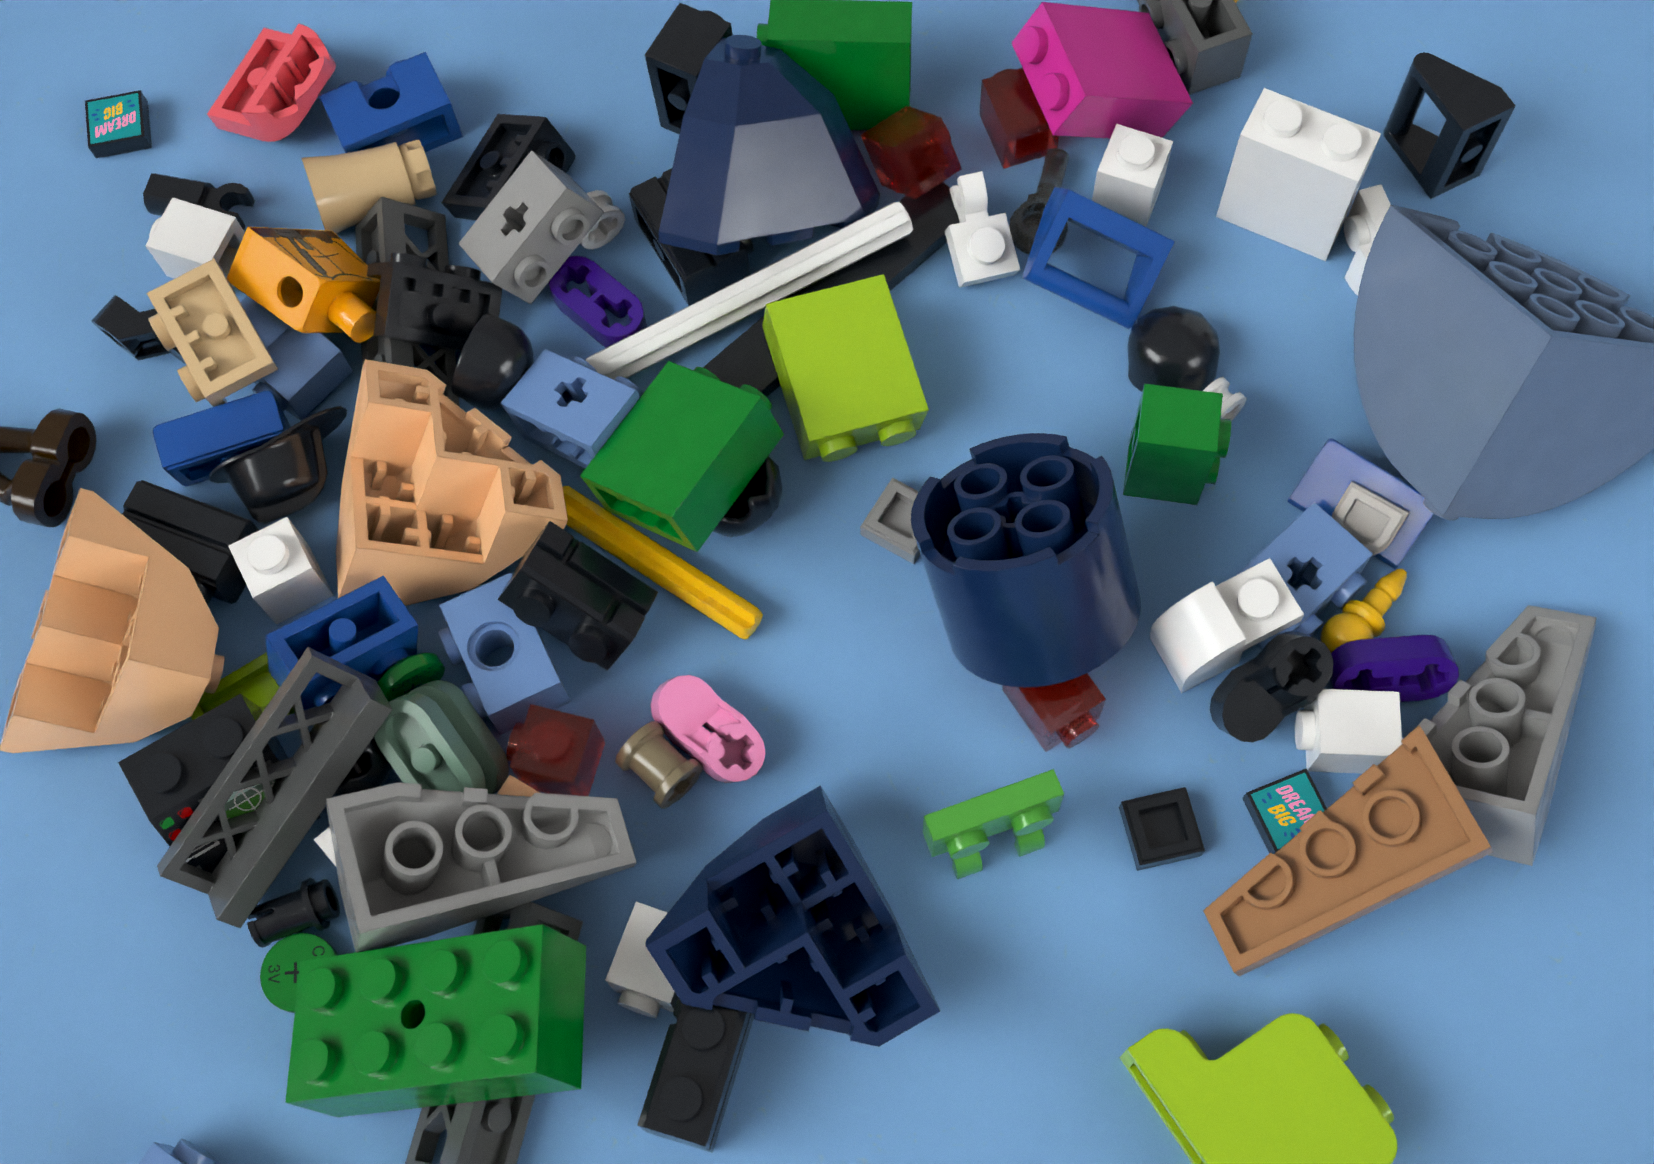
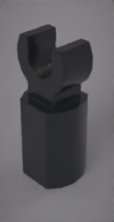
[143,173,255,230]

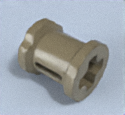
[615,721,703,809]

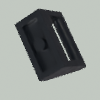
[1384,52,1516,199]

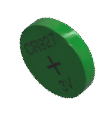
[377,653,445,702]
[260,933,338,1013]

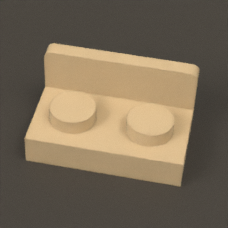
[147,259,278,407]

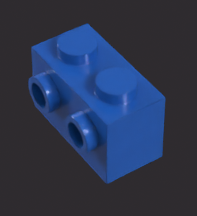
[265,576,418,710]

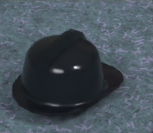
[209,406,347,524]

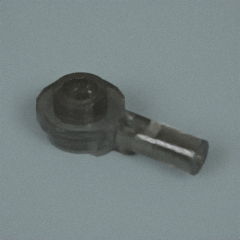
[1009,148,1069,255]

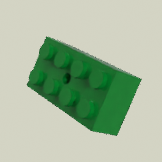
[285,924,586,1117]

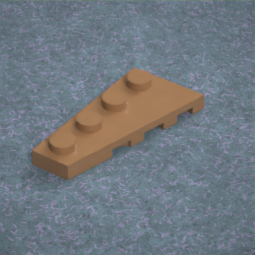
[1203,725,1493,977]

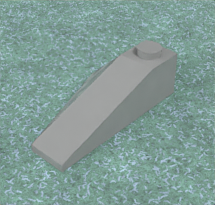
[1418,605,1596,866]
[326,782,637,952]

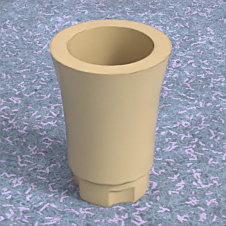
[301,140,437,234]

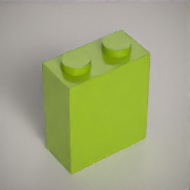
[762,274,929,462]

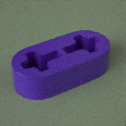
[549,256,647,348]
[1329,635,1459,702]

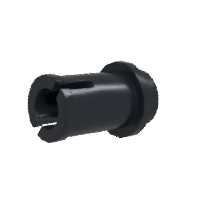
[247,878,340,948]

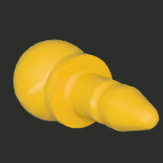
[1320,568,1407,653]

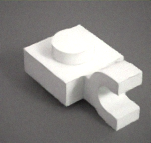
[944,171,1021,288]

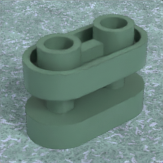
[374,680,509,794]

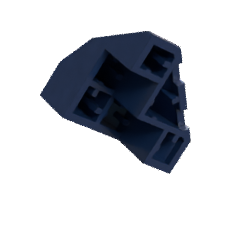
[658,35,880,255]
[645,785,940,1047]

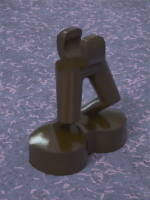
[0,409,96,527]

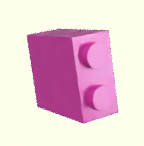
[1011,2,1193,139]

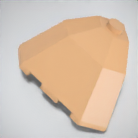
[336,359,568,606]
[0,488,225,753]

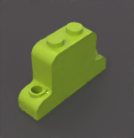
[1119,1013,1397,1164]

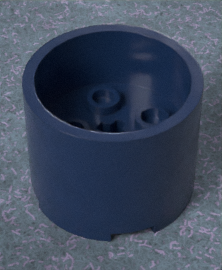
[911,433,1141,687]

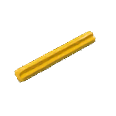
[562,486,763,639]

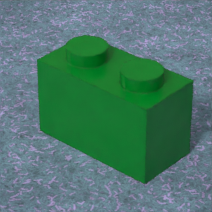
[1123,383,1231,505]

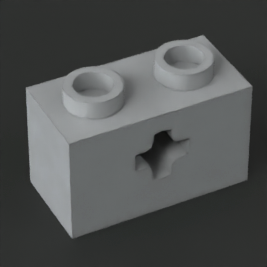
[458,150,605,304]

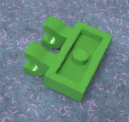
[923,769,1064,879]

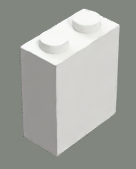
[1216,88,1381,261]

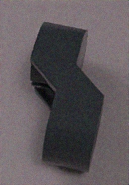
[91,295,186,364]
[1210,631,1334,742]

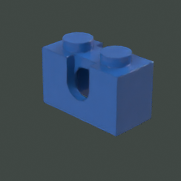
[319,52,463,153]

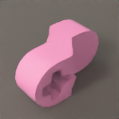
[650,675,766,783]

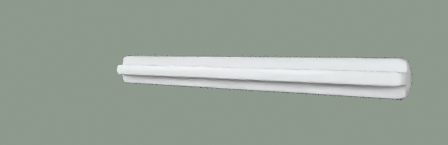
[585,202,913,380]

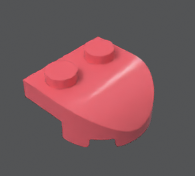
[207,23,336,142]

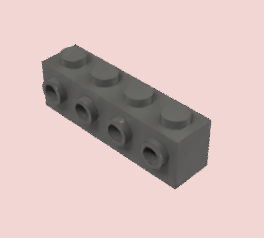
[1137,0,1252,95]

